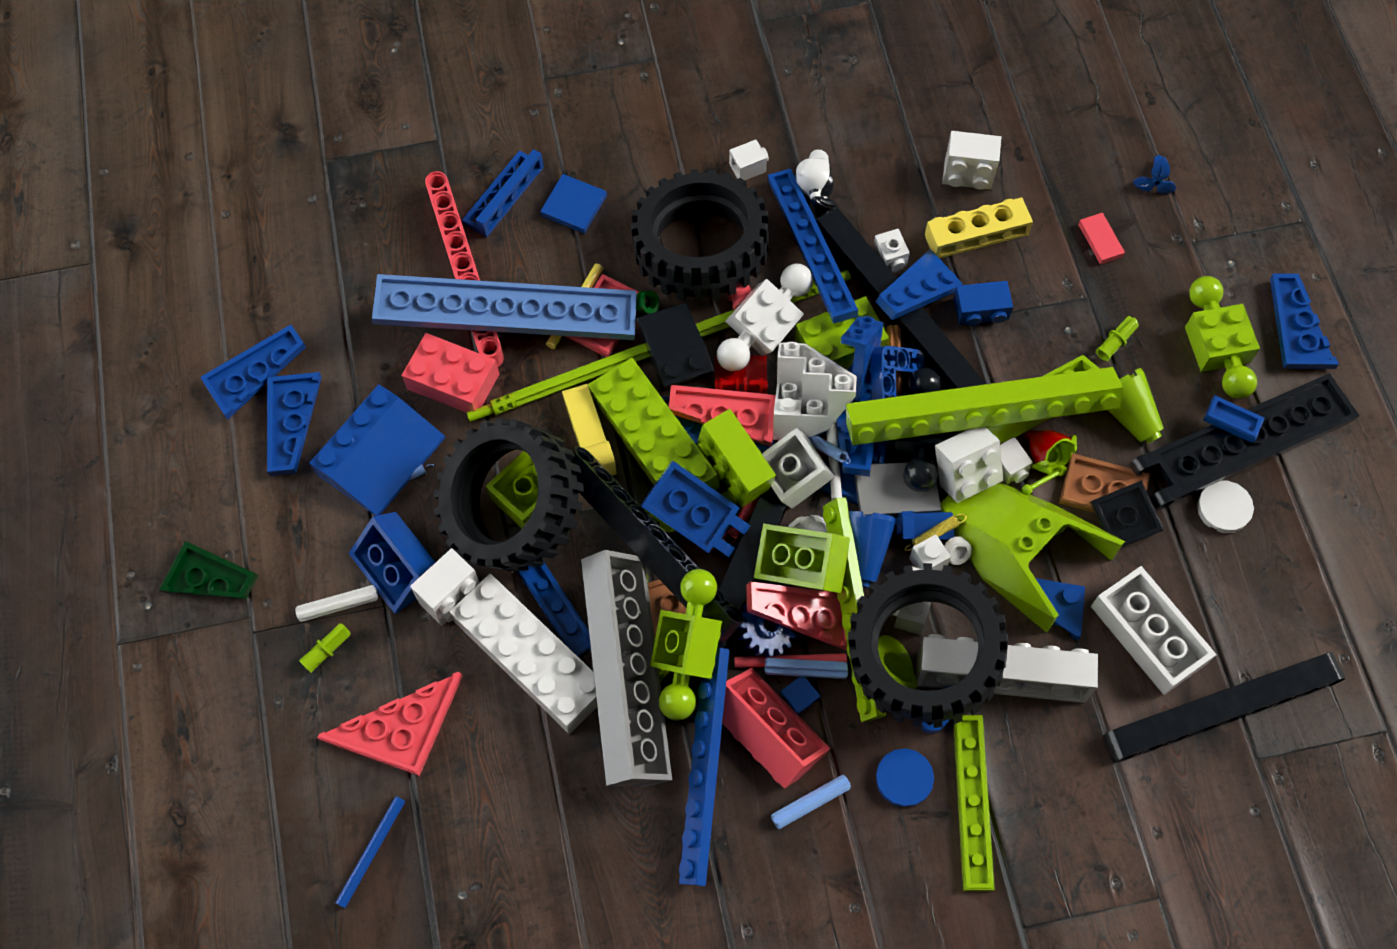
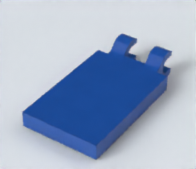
[640,460,751,557]

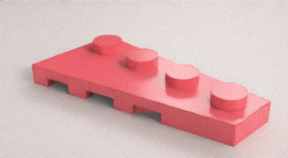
[669,385,776,447]
[746,582,847,651]

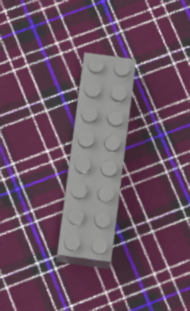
[581,550,672,787]

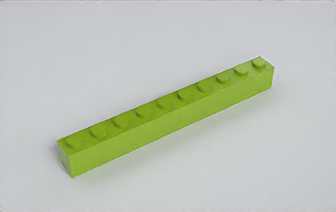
[846,367,1123,445]

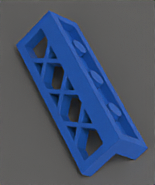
[462,149,544,237]

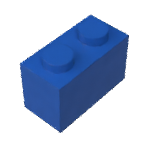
[953,281,1013,326]

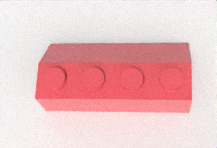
[722,668,831,789]

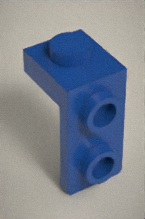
[895,511,954,541]

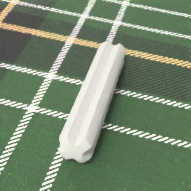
[295,585,378,622]

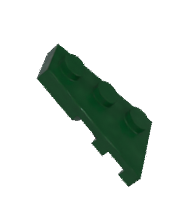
[159,541,259,600]

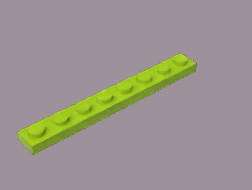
[822,498,886,722]

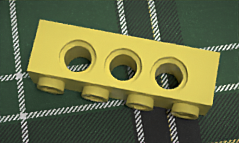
[925,197,1033,259]

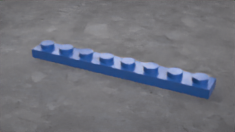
[767,168,858,324]
[679,648,729,886]

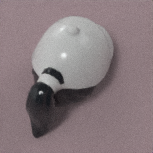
[796,150,840,211]

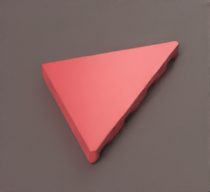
[317,672,463,777]

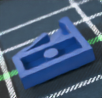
[1035,578,1085,640]

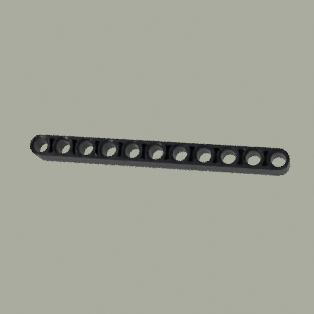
[815,207,986,390]

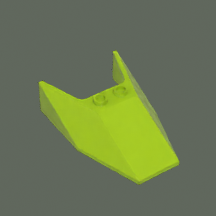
[940,482,1125,633]

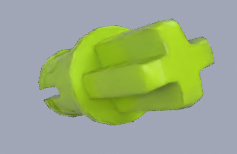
[1096,316,1139,361]
[299,624,351,673]

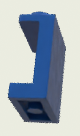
[841,316,883,401]

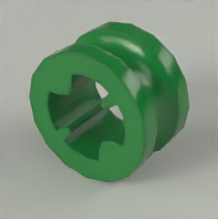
[636,291,660,314]

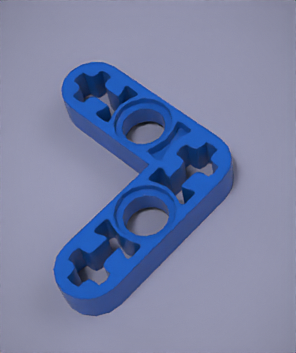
[871,346,925,400]

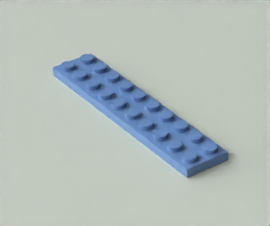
[372,274,636,340]

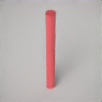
[734,653,847,668]

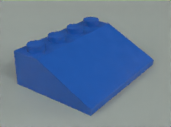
[310,384,445,516]

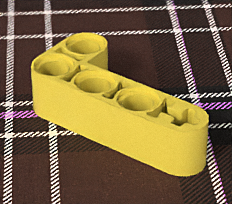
[562,384,617,476]

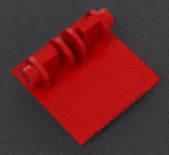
[715,355,768,394]

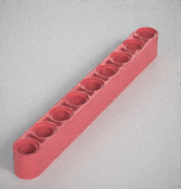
[425,171,504,367]

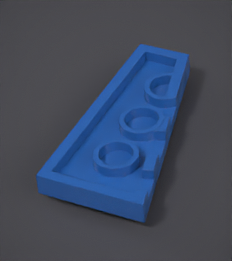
[1270,273,1339,369]
[200,325,306,420]
[836,385,875,477]

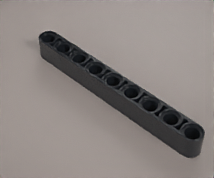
[571,446,744,642]
[684,496,787,723]
[1103,652,1346,763]

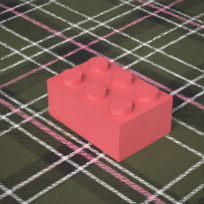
[402,333,499,413]

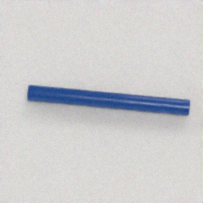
[335,796,405,908]

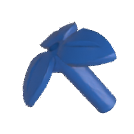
[1133,155,1177,194]

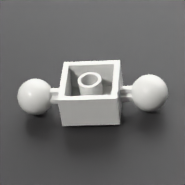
[717,264,813,372]

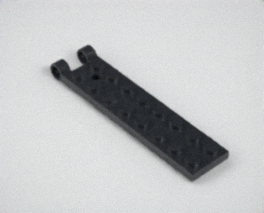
[1129,373,1360,510]

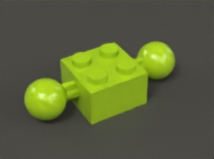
[1185,276,1260,399]
[650,569,722,720]

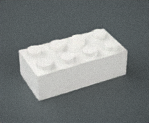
[1091,566,1217,695]

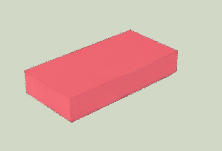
[1078,212,1125,265]

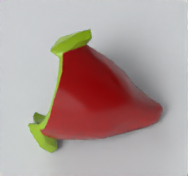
[1024,430,1077,474]

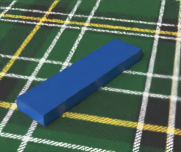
[517,561,591,658]

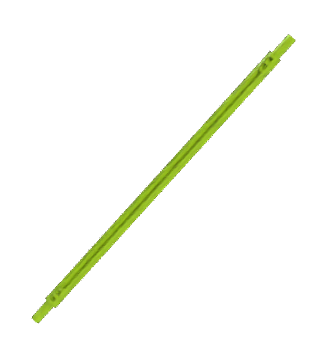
[466,270,851,422]

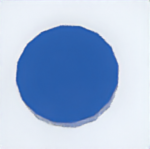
[876,748,934,807]

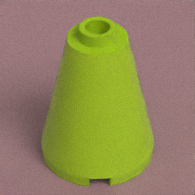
[1108,368,1164,444]

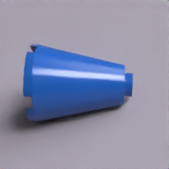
[849,511,896,588]

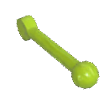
[1022,465,1067,495]

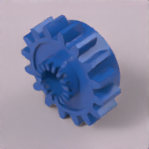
[737,604,797,658]

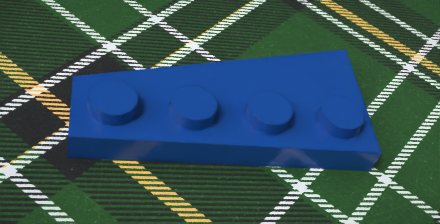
[875,249,963,320]
[267,372,322,476]

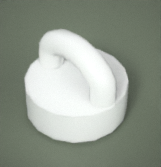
[944,537,972,565]

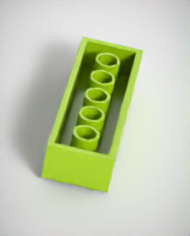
[588,358,720,491]

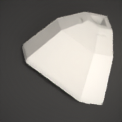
[773,342,857,440]

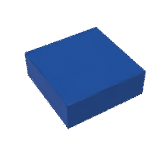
[780,677,821,715]

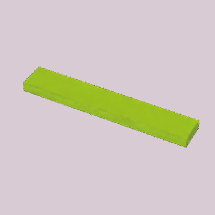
[953,715,995,892]

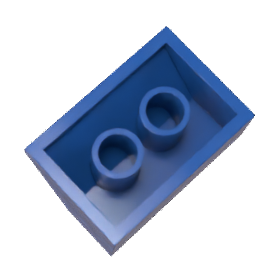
[348,512,436,613]

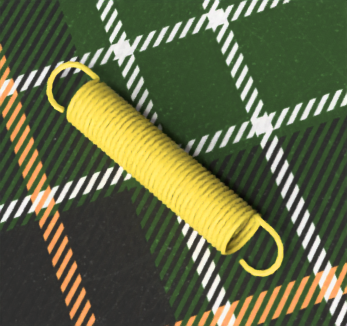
[905,514,967,551]

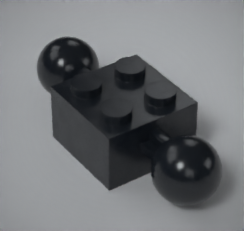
[894,368,951,492]

